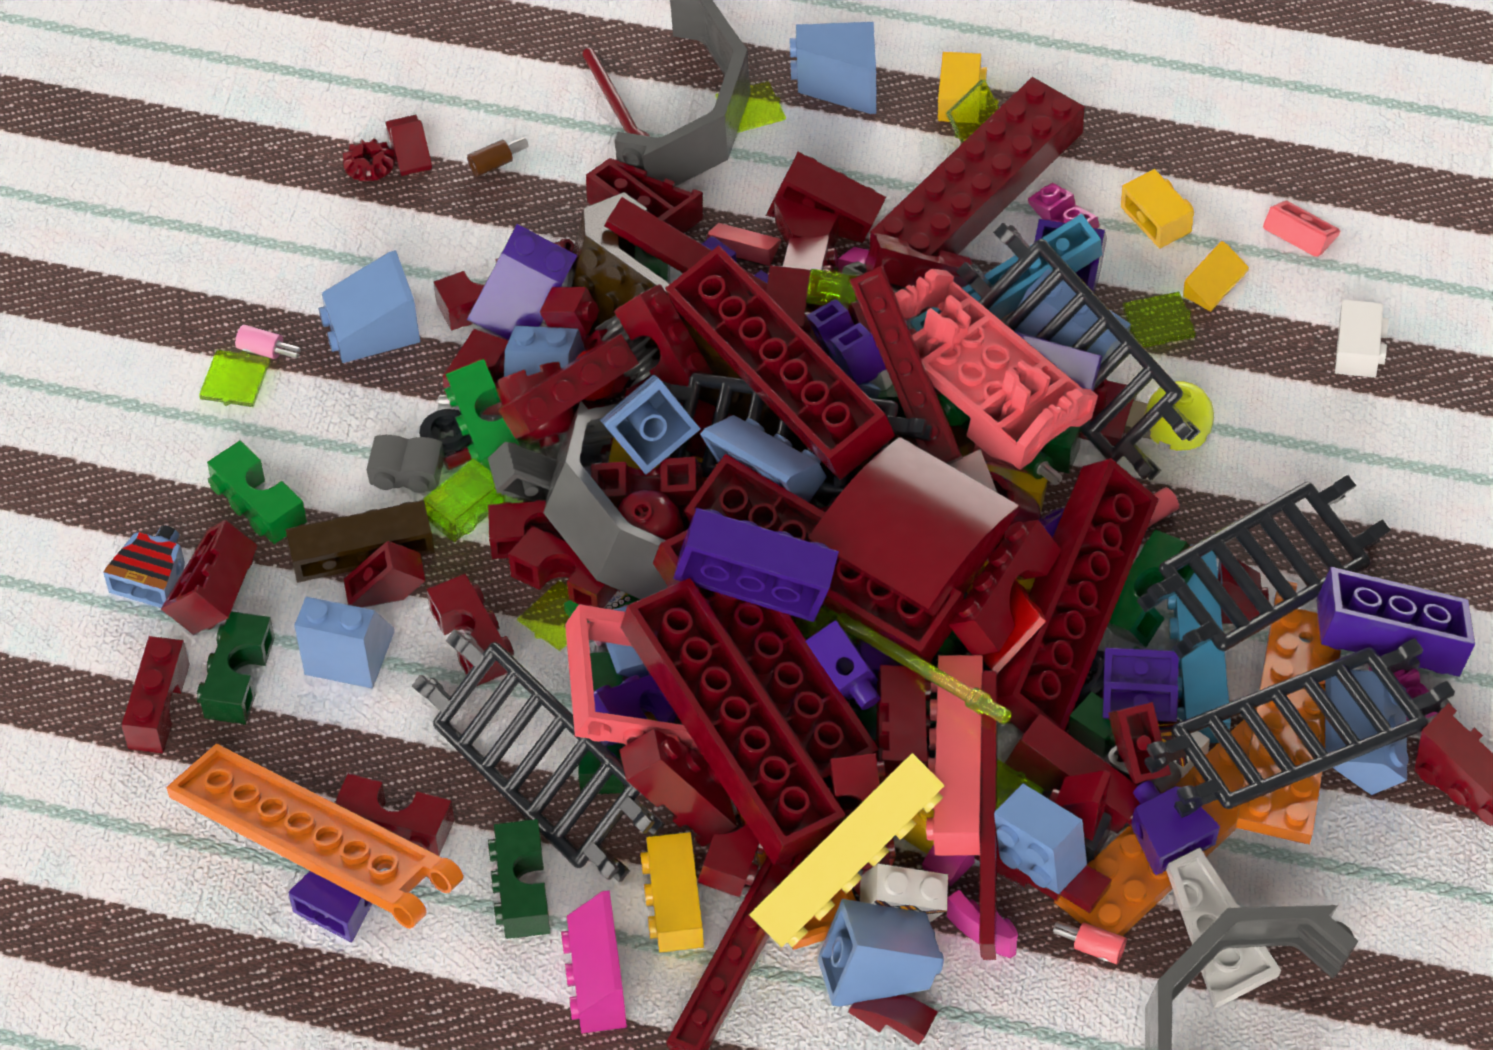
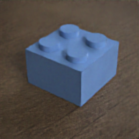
[994,784,1087,894]

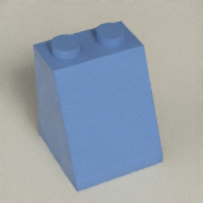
[790,22,876,114]
[318,250,420,363]
[600,375,700,474]
[294,597,395,689]
[817,899,944,1007]

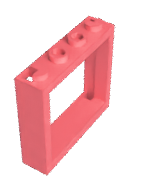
[565,604,702,754]

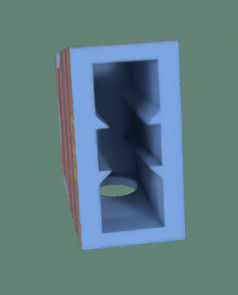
[103,525,185,608]

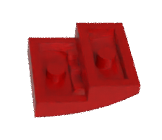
[983,580,1046,673]

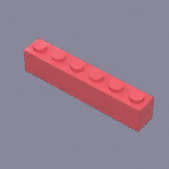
[926,655,984,856]

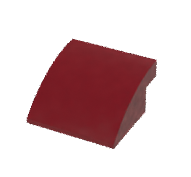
[808,437,1021,617]

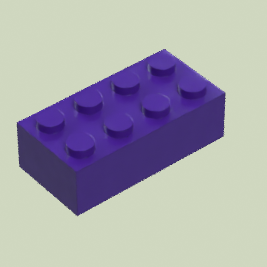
[673,508,839,622]
[1316,567,1475,677]

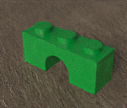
[444,359,520,474]
[207,440,307,544]

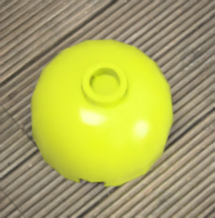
[1145,381,1214,451]

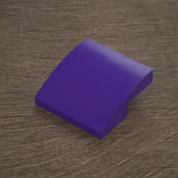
[1103,648,1179,723]

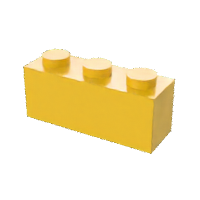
[640,832,704,953]

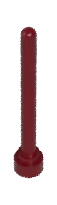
[582,48,650,137]

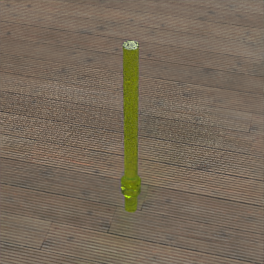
[836,613,1011,724]

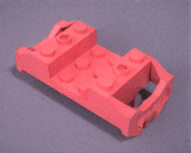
[871,269,1098,470]

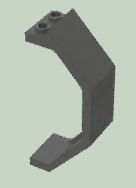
[615,0,750,186]
[543,401,668,599]
[1145,905,1358,1050]

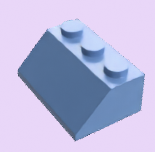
[1015,268,1131,363]
[700,415,827,502]
[1325,670,1408,795]

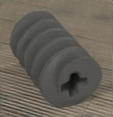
[595,315,660,387]

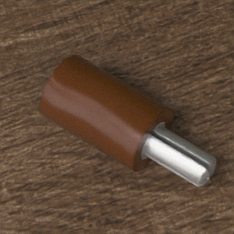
[467,137,529,177]

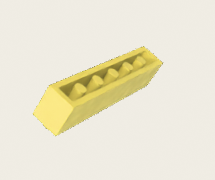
[749,753,945,948]

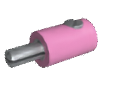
[235,325,301,359]

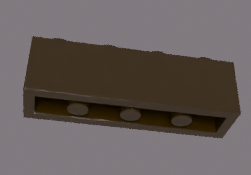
[285,500,435,583]

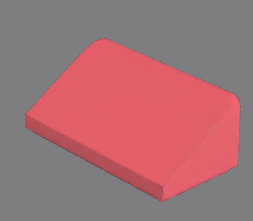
[1263,200,1341,257]
[707,223,781,266]

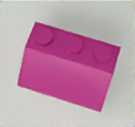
[561,890,627,1034]

